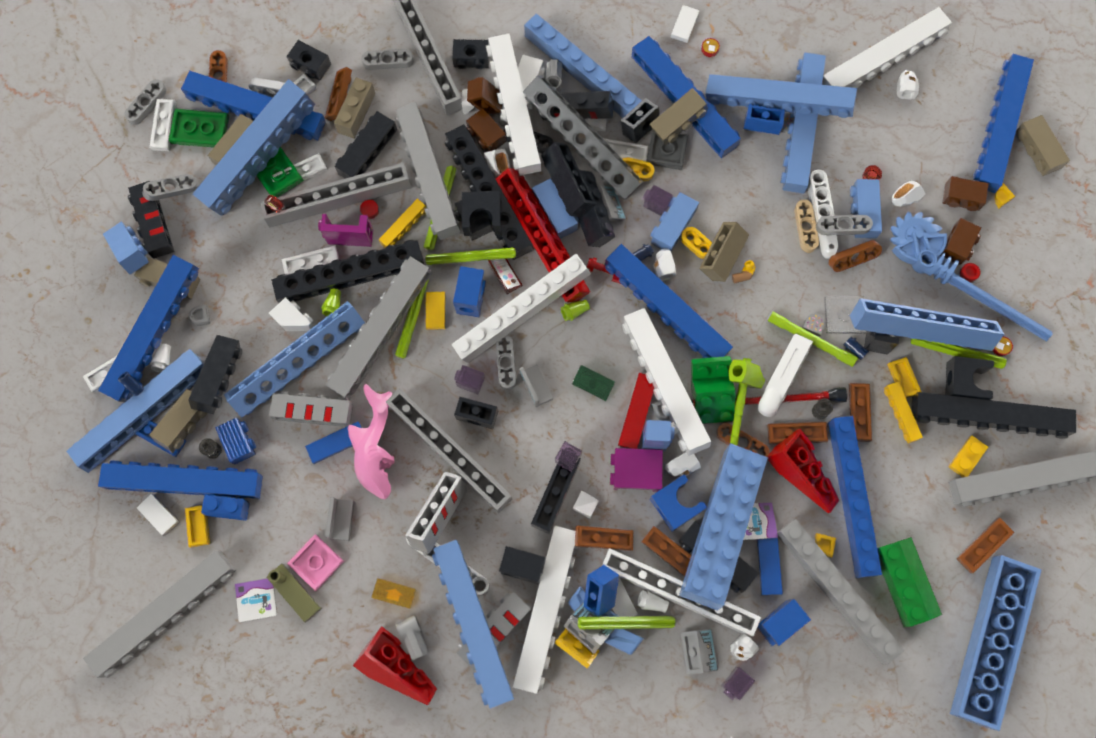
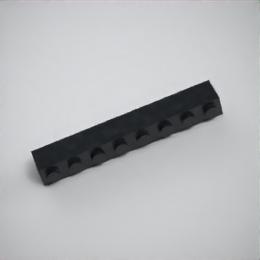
[912,392,1076,439]

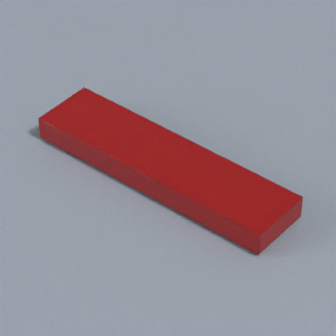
[618,372,654,449]

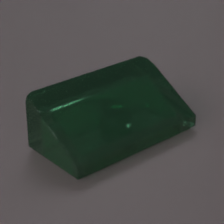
[572,365,615,401]

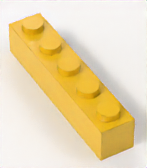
[378,199,426,248]
[884,381,923,444]

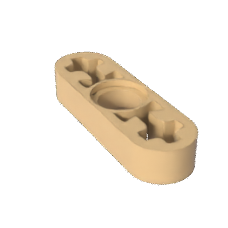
[794,200,819,253]

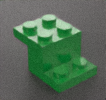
[691,356,736,424]

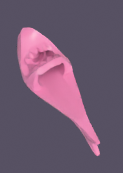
[348,384,394,500]

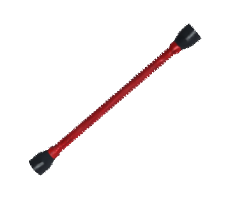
[690,387,847,408]

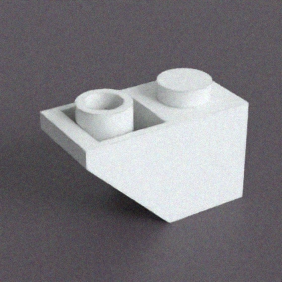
[269,298,314,331]

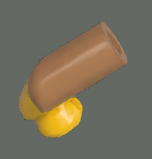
[732,260,756,283]

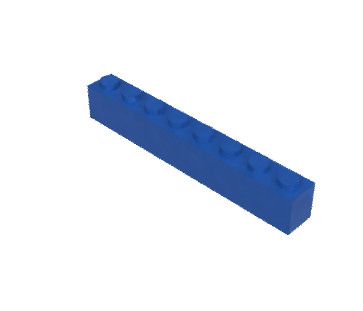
[631,36,741,159]
[973,54,1034,193]
[181,70,326,141]
[604,244,733,358]
[98,255,199,403]
[828,416,882,579]
[98,460,263,499]

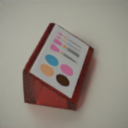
[488,258,523,295]

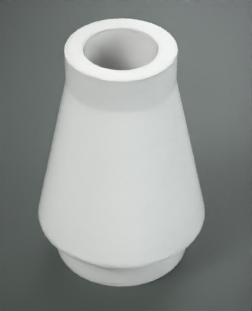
[150,343,171,373]
[637,590,669,613]

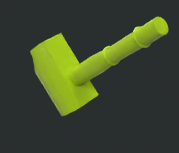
[729,358,765,446]

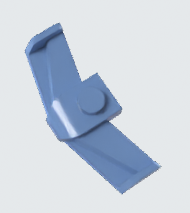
[568,586,644,655]

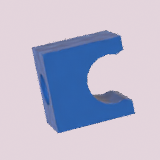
[453,266,486,318]
[650,474,707,532]
[757,599,811,646]

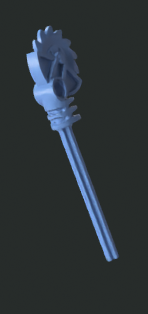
[890,212,1053,341]

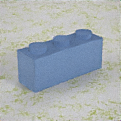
[532,178,579,239]
[850,179,882,238]
[650,192,699,252]
[103,221,149,275]
[642,420,674,452]

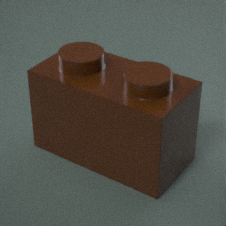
[467,77,502,115]
[466,108,506,152]
[942,176,989,211]
[940,218,982,265]

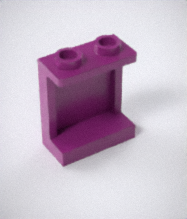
[318,214,374,247]
[610,448,663,492]

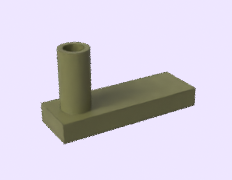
[266,563,321,622]

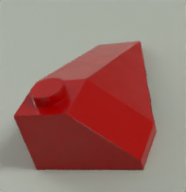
[767,429,839,513]
[352,626,437,706]

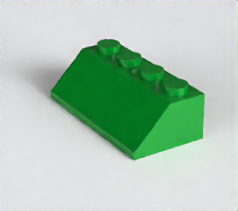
[877,537,942,627]

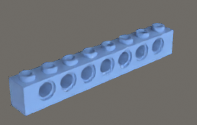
[224,301,366,418]

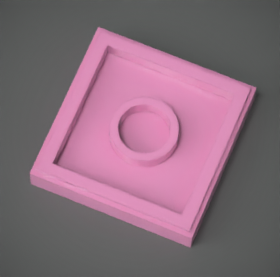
[287,534,344,591]

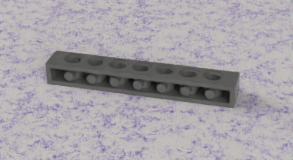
[523,75,644,199]

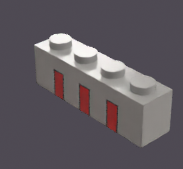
[269,391,353,427]
[405,471,467,554]
[456,592,532,670]

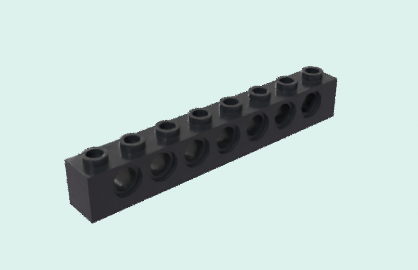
[444,124,533,260]
[271,240,425,303]

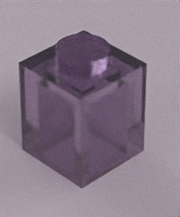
[643,185,673,216]
[454,365,485,395]
[555,441,582,472]
[721,667,755,701]

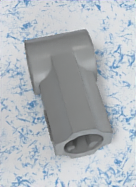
[546,59,562,93]
[396,615,429,660]

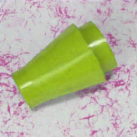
[321,288,341,317]
[560,299,590,321]

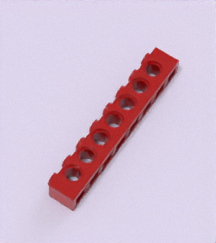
[496,168,590,302]

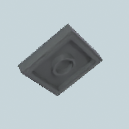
[647,131,688,170]

